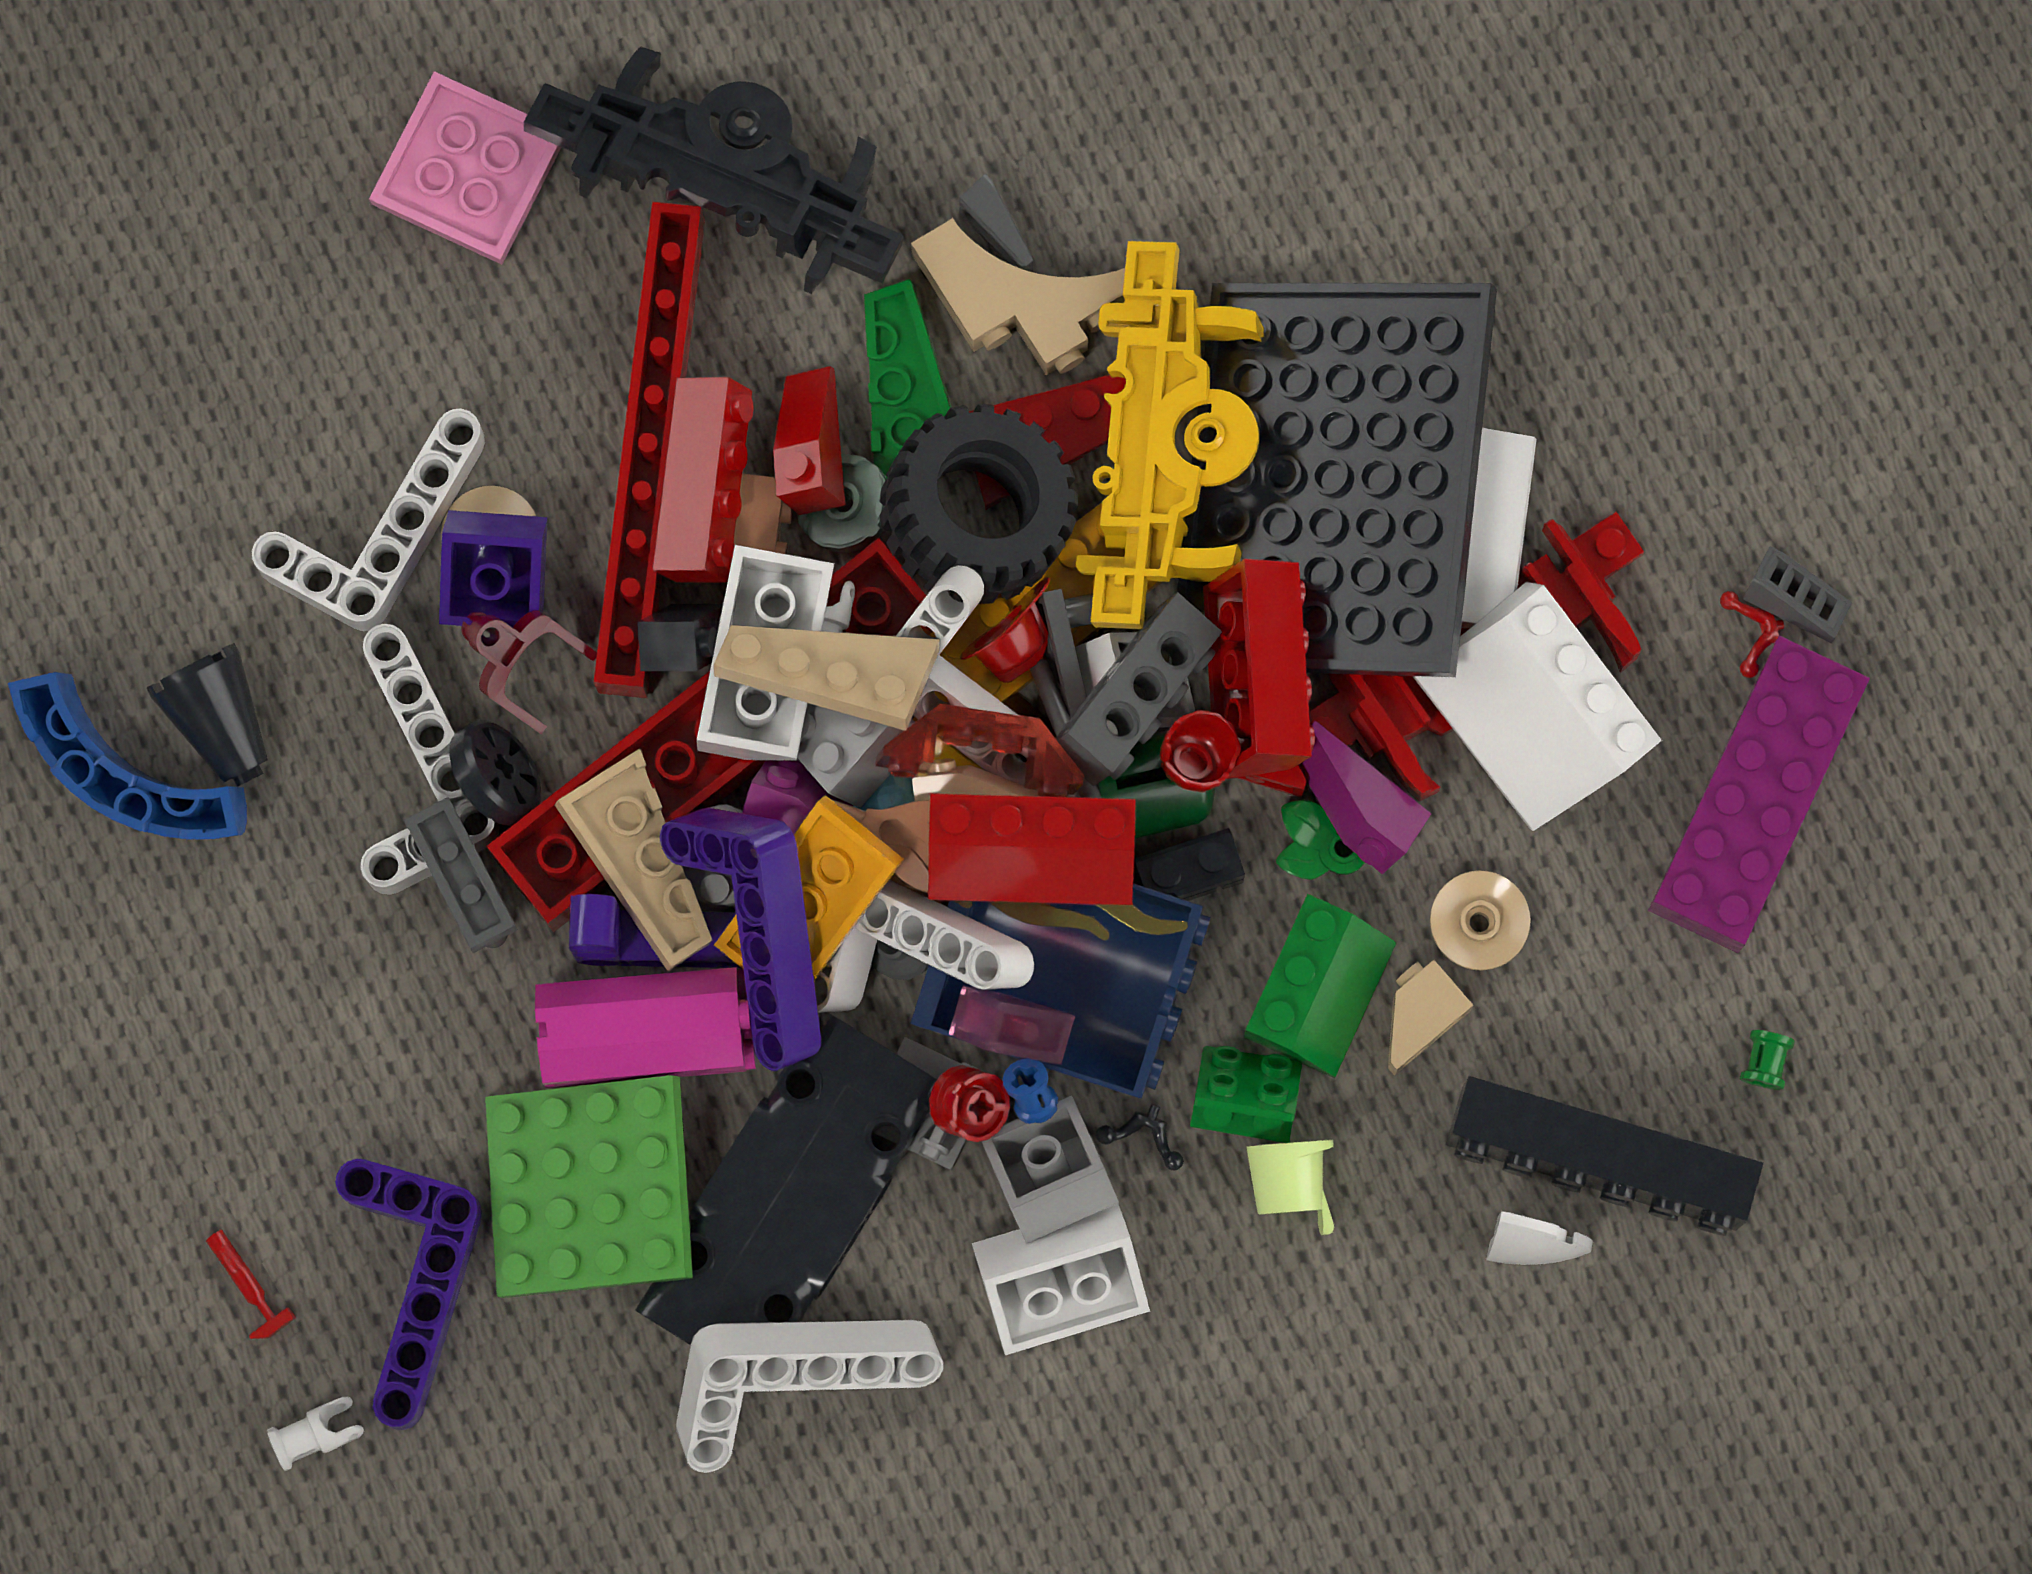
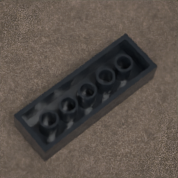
[1445,1076,1764,1236]

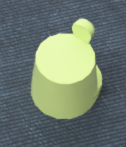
[1246,1140,1334,1235]

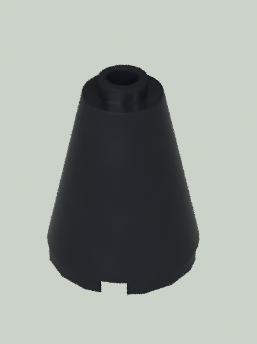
[146,643,268,787]

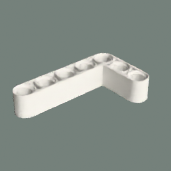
[252,409,485,631]
[896,566,1080,797]
[361,624,500,895]
[814,880,1034,1013]
[676,1320,943,1473]

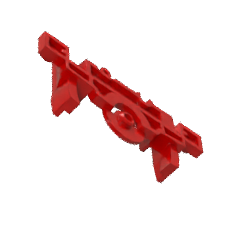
[1309,512,1644,802]

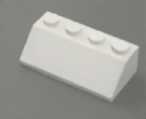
[697,545,834,760]

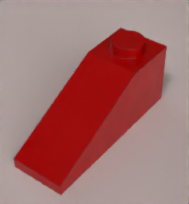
[773,366,845,515]

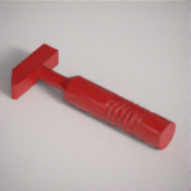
[206,1230,296,1339]

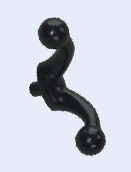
[1096,1104,1184,1171]

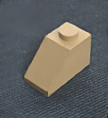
[1388,960,1473,1076]

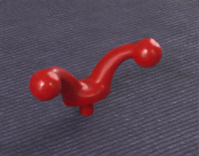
[1720,591,1784,678]

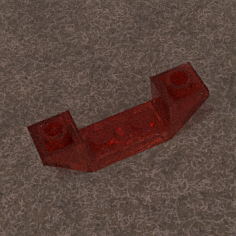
[875,704,1084,797]

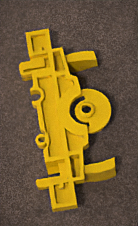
[1076,241,1264,629]

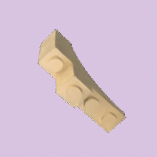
[911,218,1125,375]

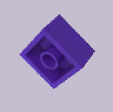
[439,510,548,628]

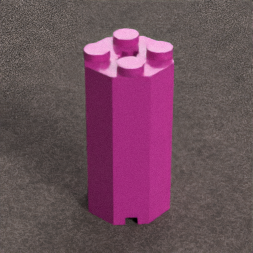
[535,967,756,1089]

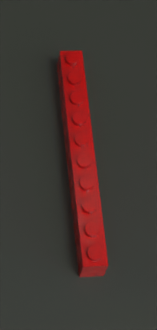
[594,201,705,699]

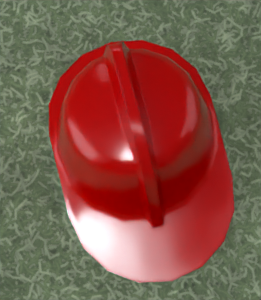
[959,577,1050,683]

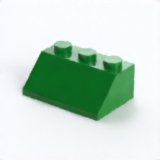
[1244,894,1396,1078]

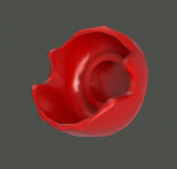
[1160,709,1241,793]

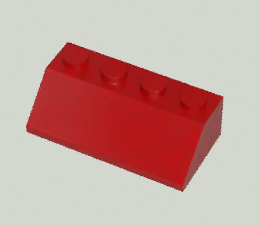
[1203,559,1315,779]
[928,793,1136,906]

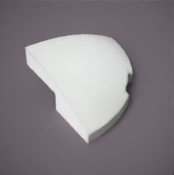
[1486,1211,1593,1265]

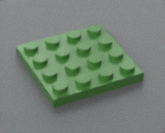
[485,1075,693,1298]

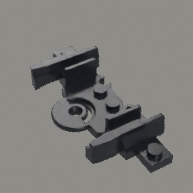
[524,47,904,294]

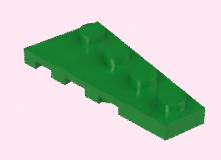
[864,279,952,478]

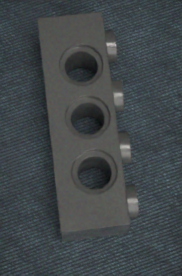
[1048,592,1222,786]

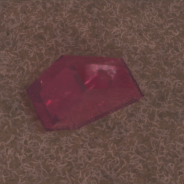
[949,986,1075,1064]

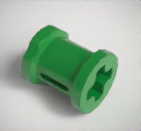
[1740,1030,1795,1090]

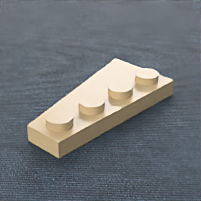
[713,625,939,731]
[555,749,712,971]

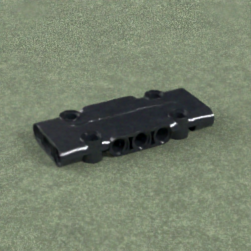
[635,1012,937,1345]

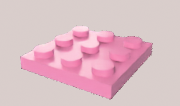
[369,72,561,264]

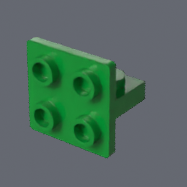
[1190,1046,1302,1143]

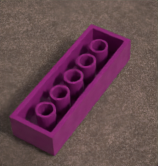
[1648,635,1870,953]

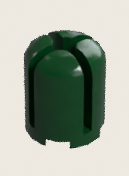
[1096,730,1215,838]

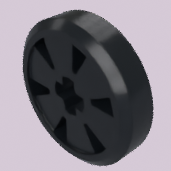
[449,720,541,826]

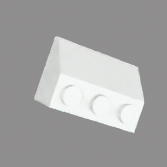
[972,1204,1150,1355]

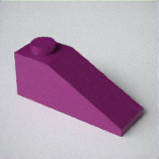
[1299,721,1431,874]

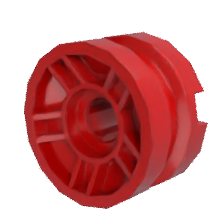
[929,1065,1010,1142]

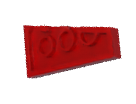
[969,375,1126,510]

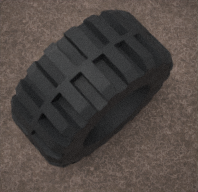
[879,404,1078,604]

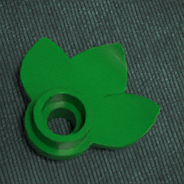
[1275,800,1365,880]

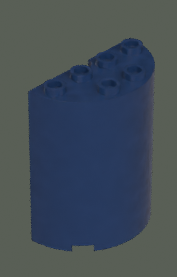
[910,884,1211,1099]

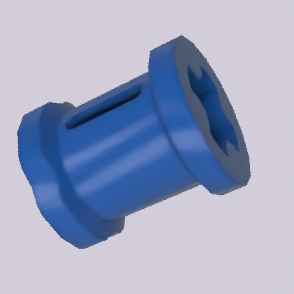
[1003,1058,1058,1124]

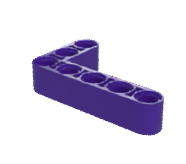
[660,808,821,1071]
[569,894,741,968]
[335,1159,482,1430]

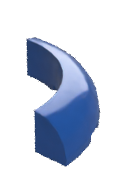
[8,672,247,840]

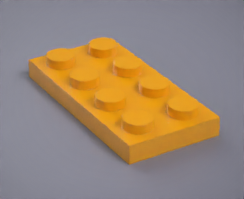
[714,795,904,981]

